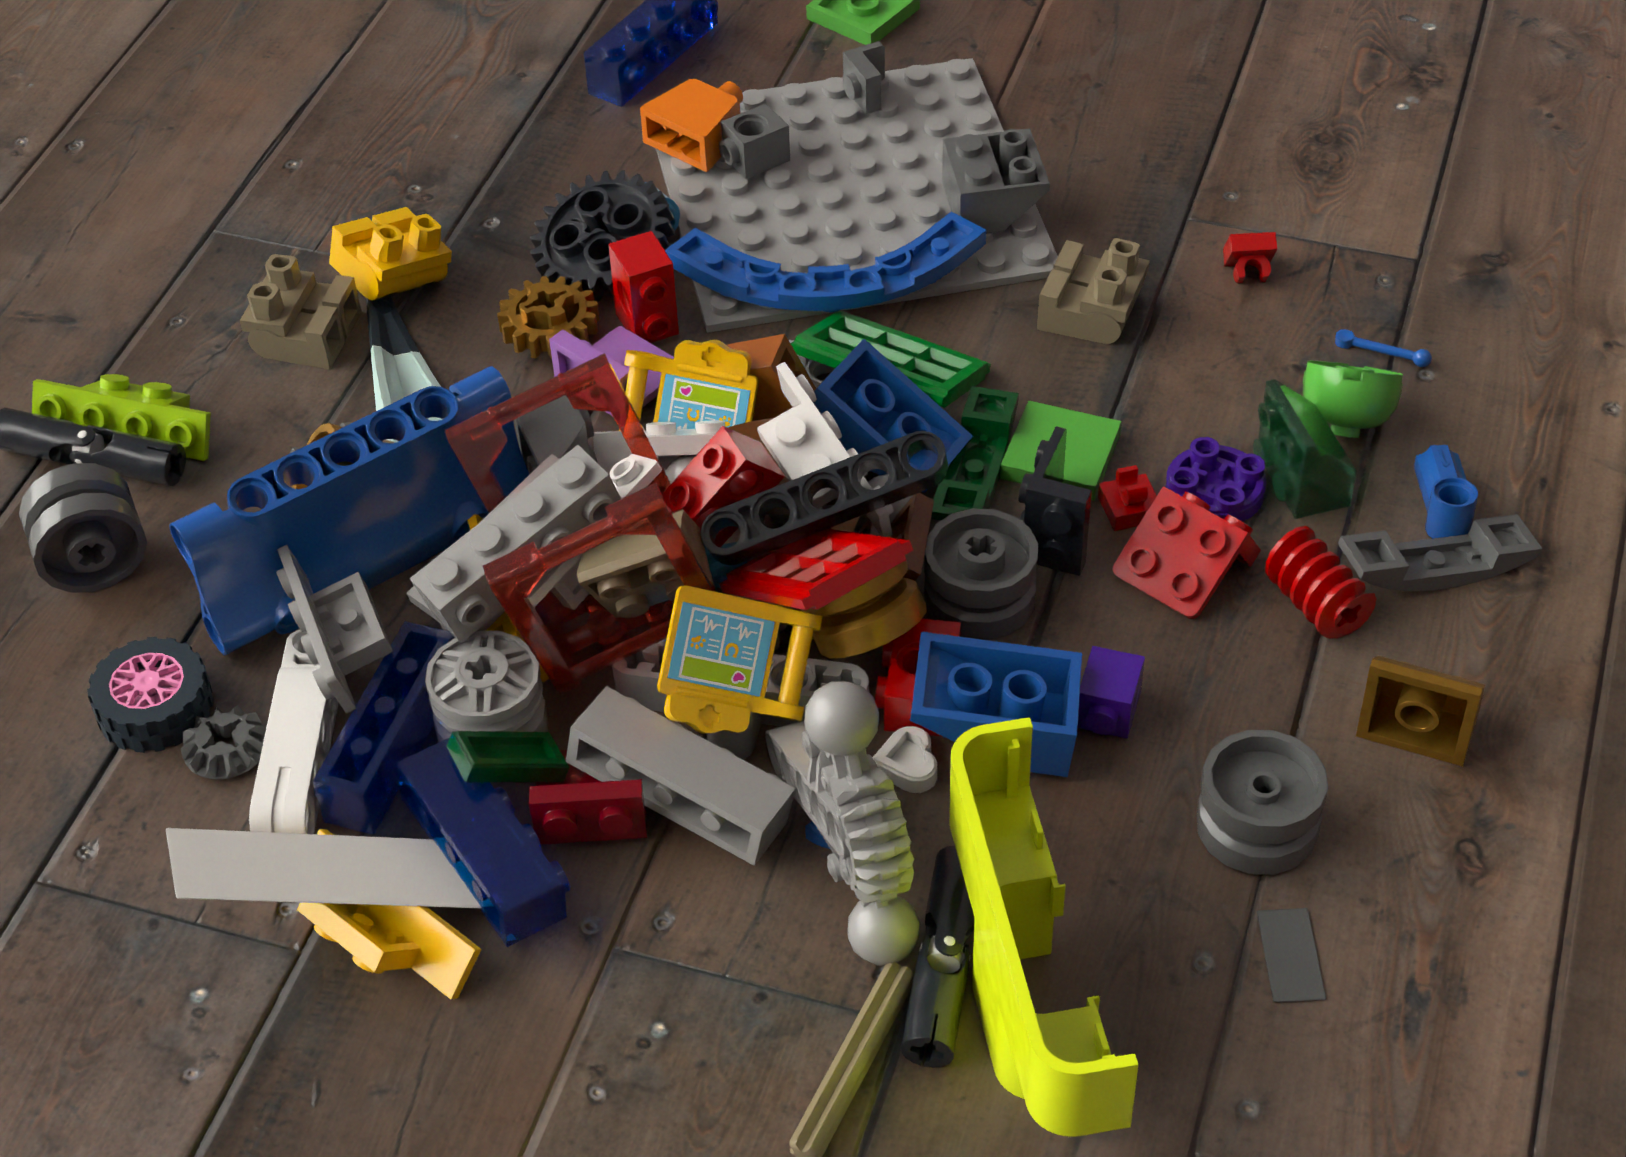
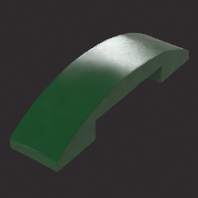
[931,386,1019,520]

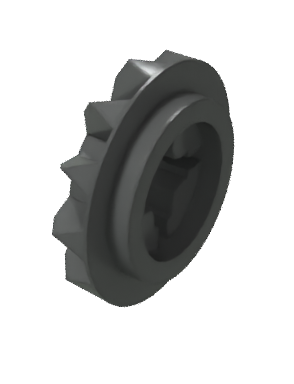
[180,705,266,779]

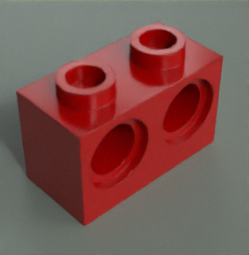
[657,426,785,548]

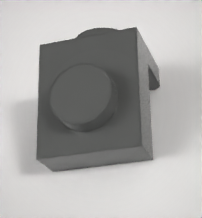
[843,41,885,114]

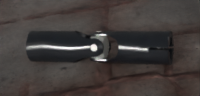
[0,408,186,486]
[901,845,974,1068]

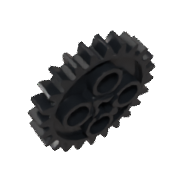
[530,170,675,301]

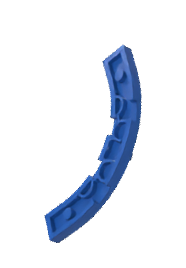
[665,212,987,313]

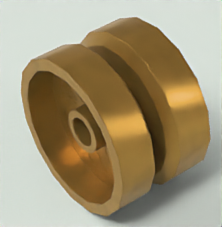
[800,536,927,658]

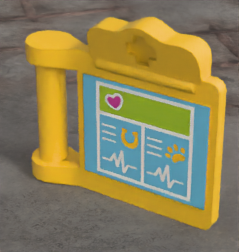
[619,340,759,431]
[657,586,823,734]

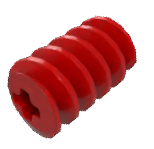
[1265,526,1377,639]

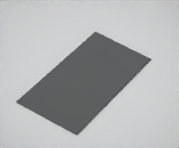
[1256,908,1326,1002]

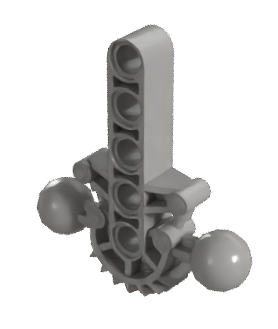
[765,681,920,966]

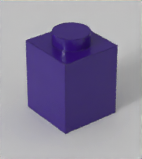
[1077,646,1145,739]

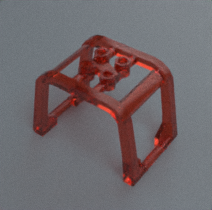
[445,353,719,695]

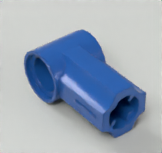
[1414,445,1478,539]

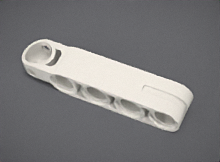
[249,629,339,834]

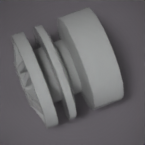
[425,631,549,768]

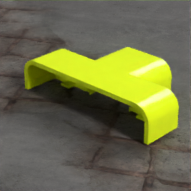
[949,717,1138,1137]

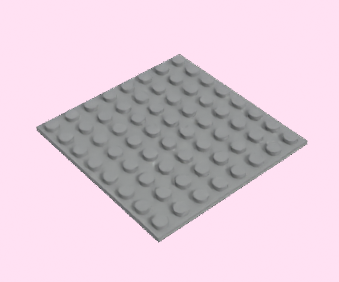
[656,58,1058,333]

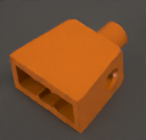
[640,79,743,172]

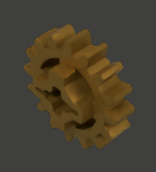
[497,276,600,359]

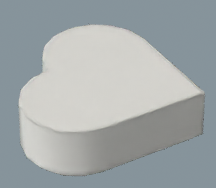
[872,726,937,793]

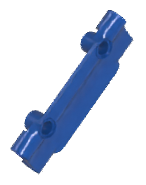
[169,366,529,656]

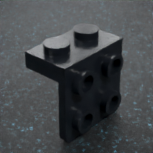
[1018,426,1092,576]

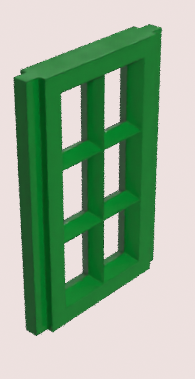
[791,310,991,408]

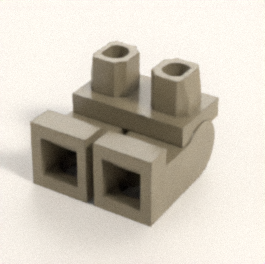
[1037,238,1150,344]
[240,254,362,370]

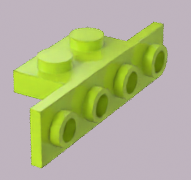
[32,374,211,461]

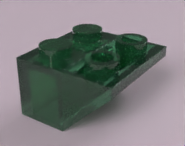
[1253,379,1357,519]

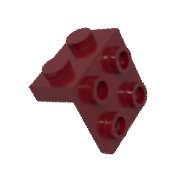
[529,750,647,845]

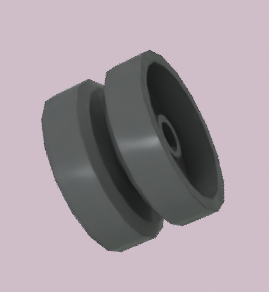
[19,463,147,593]
[924,508,1038,640]
[1196,730,1328,875]

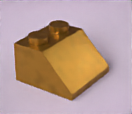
[1356,656,1486,767]

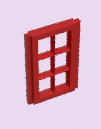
[719,529,913,610]

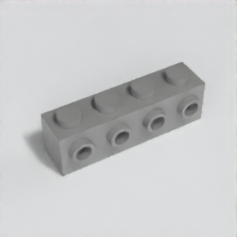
[410,445,627,643]
[566,686,796,866]

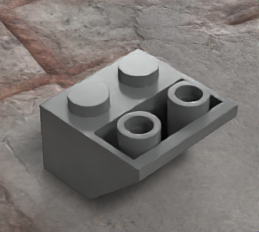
[942,128,1050,233]

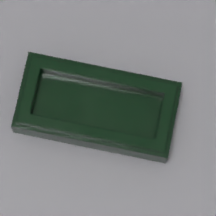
[446,731,570,783]

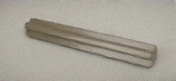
[790,962,913,1157]

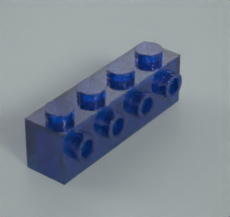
[584,0,718,107]
[313,621,454,835]
[396,738,570,947]

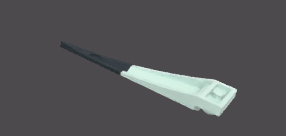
[366,294,443,443]

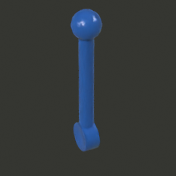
[1335,329,1432,367]

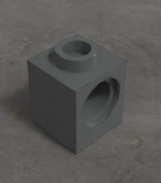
[719,104,790,179]

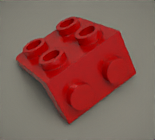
[1113,486,1261,619]

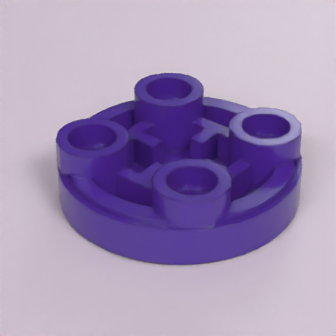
[1165,437,1266,522]

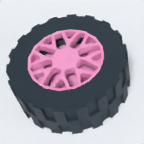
[87,637,214,753]

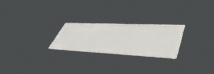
[166,828,504,909]

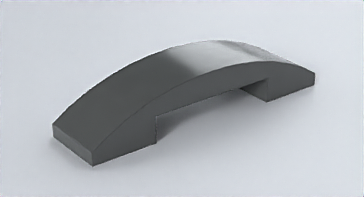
[1338,514,1542,591]

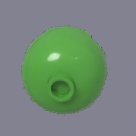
[1303,360,1403,438]

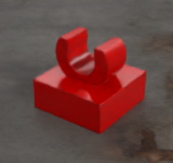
[1223,232,1277,283]
[1098,465,1157,531]

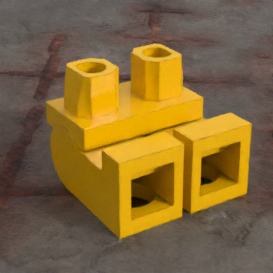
[329,207,452,300]

